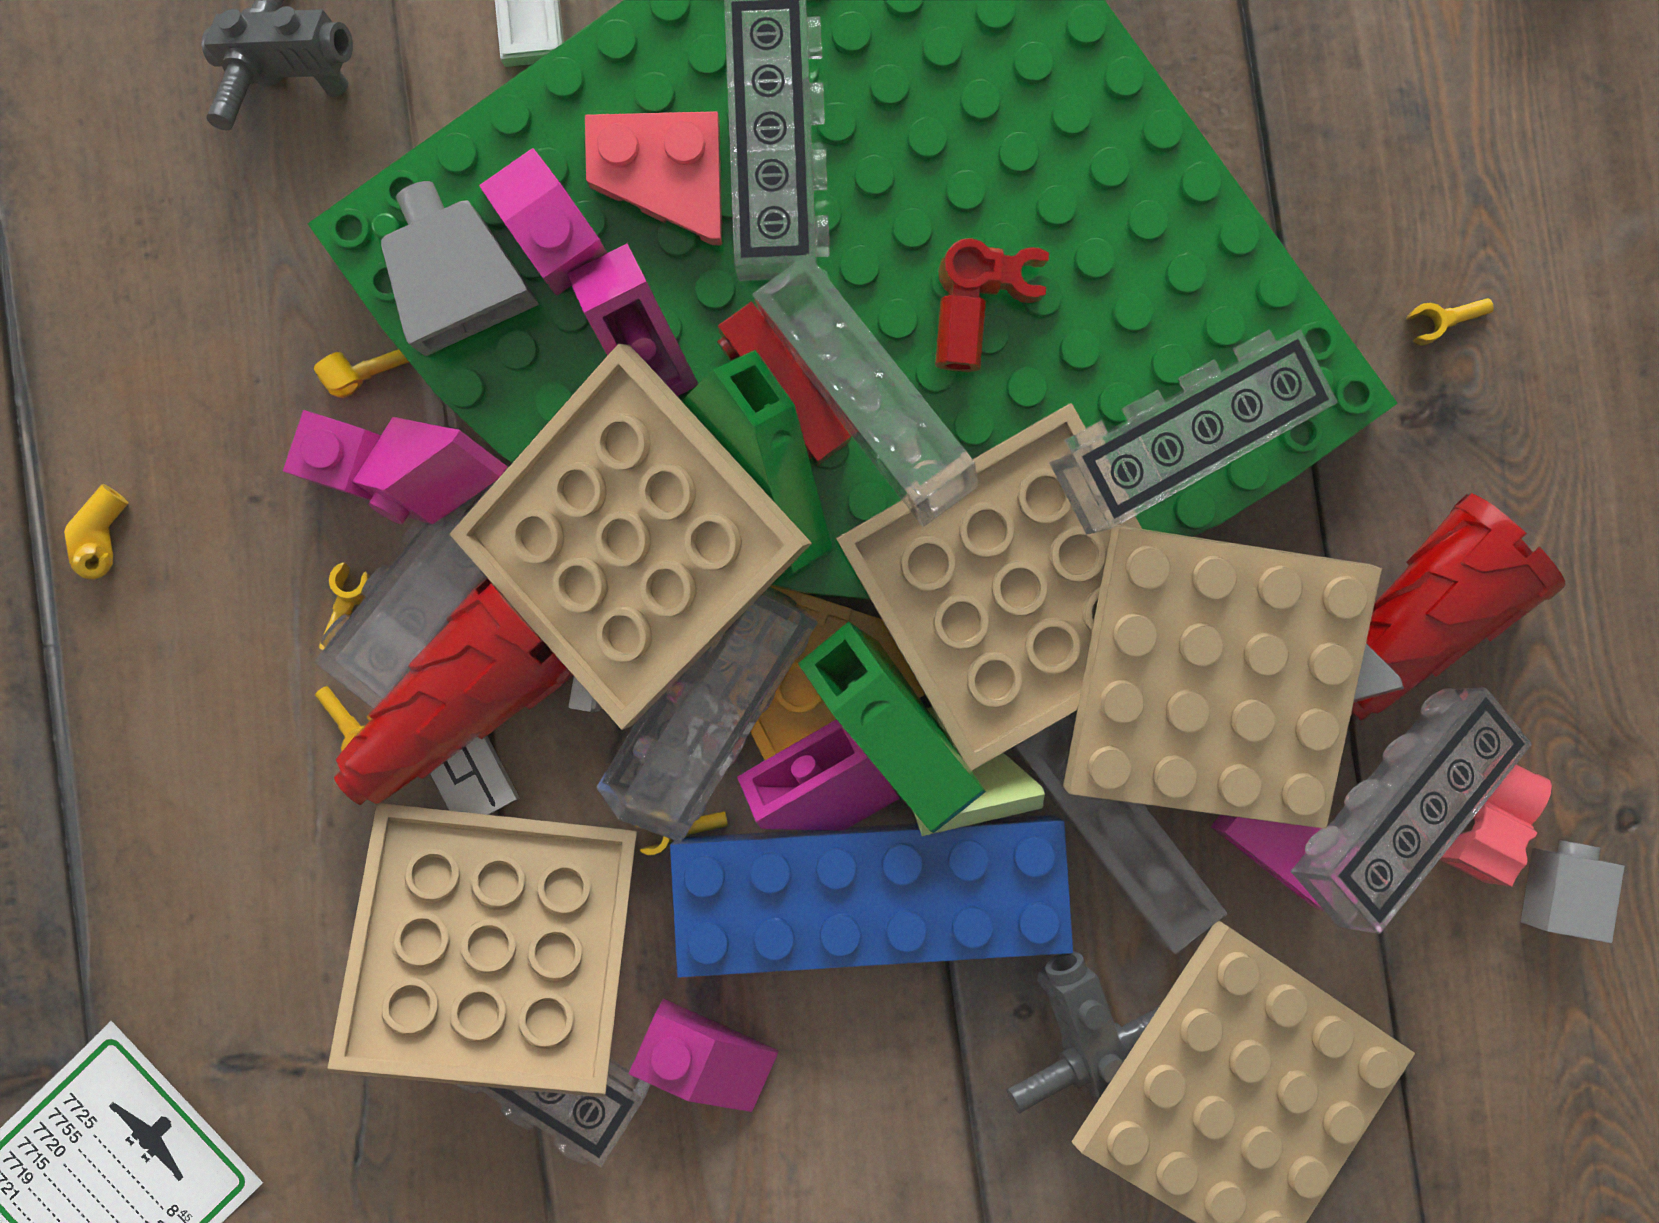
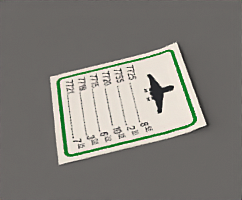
[0,1021,263,1223]

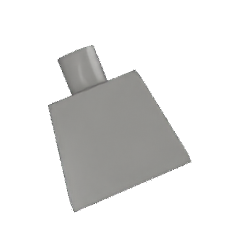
[381,181,539,356]

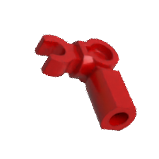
[935,238,1049,372]

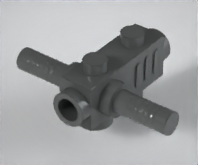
[201,0,353,131]
[1007,952,1160,1114]

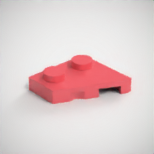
[585,111,722,245]

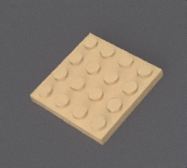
[450,344,812,730]
[836,403,1142,771]
[1063,524,1382,829]
[328,803,637,1097]
[1071,919,1415,1223]

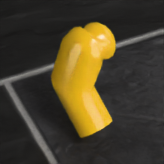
[64,484,129,580]

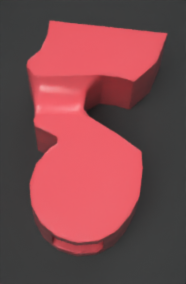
[1434,755,1552,886]

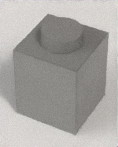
[1521,840,1625,943]

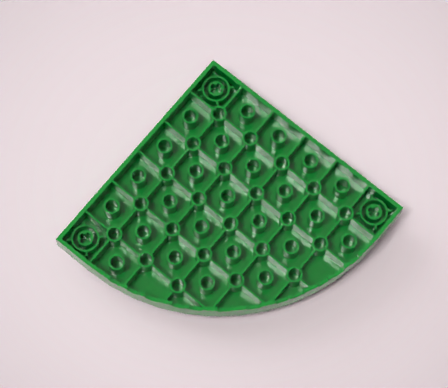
[307,0,1398,602]

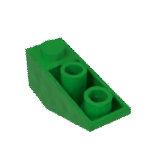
[682,350,832,577]
[798,621,986,833]

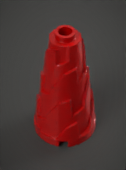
[1351,493,1565,721]
[334,578,573,805]

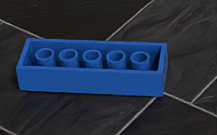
[670,815,1073,978]

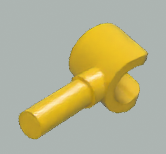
[1406,298,1494,346]
[314,349,409,398]
[319,562,374,653]
[315,686,365,751]
[635,811,728,855]

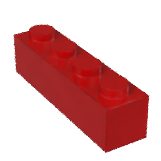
[717,301,851,466]

